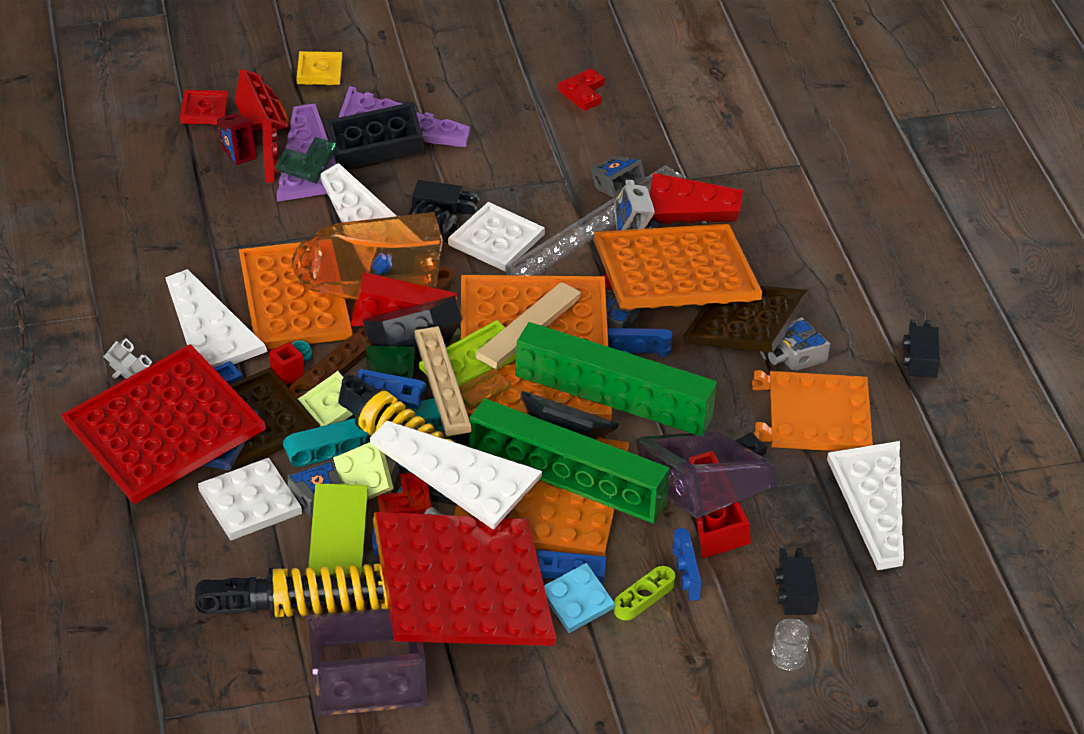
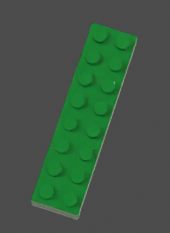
[515,322,717,437]
[470,398,670,524]

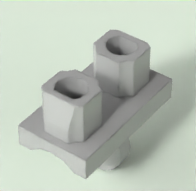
[103,339,152,379]

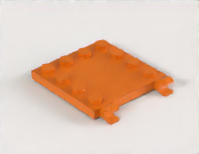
[752,370,873,451]

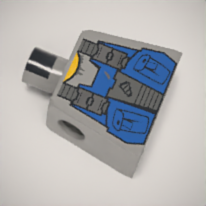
[614,180,655,230]
[768,317,830,371]

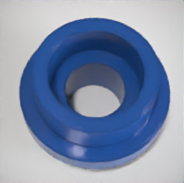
[371,253,393,275]

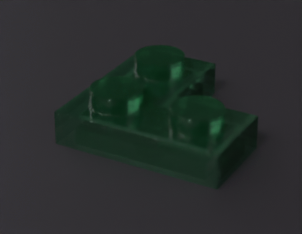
[275,137,337,184]

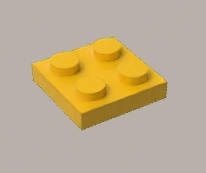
[297,51,342,85]

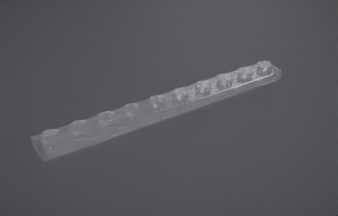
[506,165,682,276]

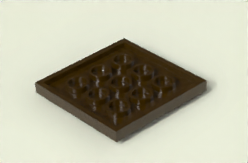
[683,285,809,353]
[230,367,320,471]

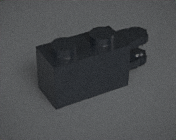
[412,180,480,218]
[903,319,940,378]
[774,548,819,615]

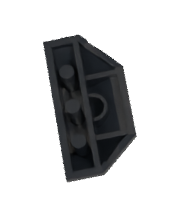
[362,295,463,358]
[520,391,619,440]

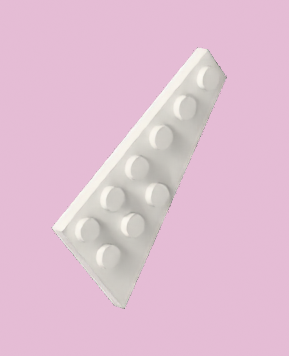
[321,163,425,273]
[166,269,268,368]
[370,421,542,530]
[827,441,904,570]

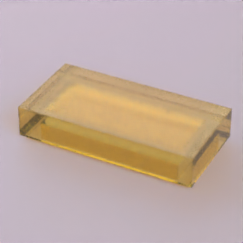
[459,368,510,410]

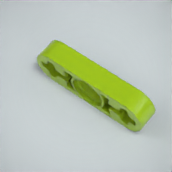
[614,566,675,620]

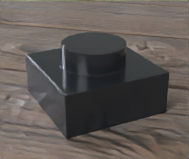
[731,432,767,464]

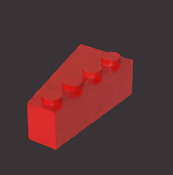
[649,173,743,224]
[351,272,457,326]
[689,451,751,559]

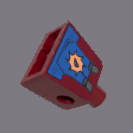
[217,113,257,165]

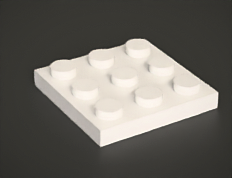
[448,202,545,271]
[198,458,302,541]

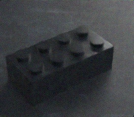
[326,102,425,169]

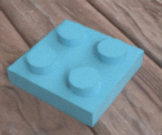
[544,563,615,633]

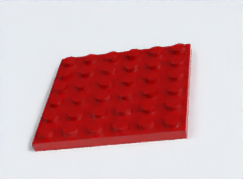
[61,344,266,504]
[373,512,556,646]

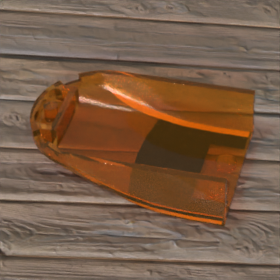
[292,212,443,301]

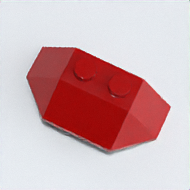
[235,69,291,132]

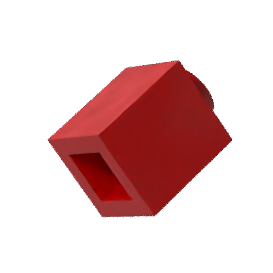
[269,342,304,386]

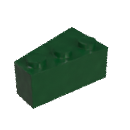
[366,346,415,395]

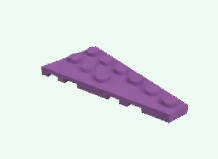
[338,86,470,147]
[277,103,336,202]

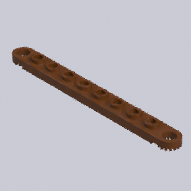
[289,267,454,399]

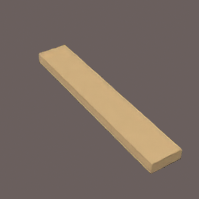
[476,282,581,369]
[415,326,471,436]

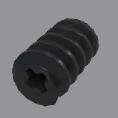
[407,200,458,243]

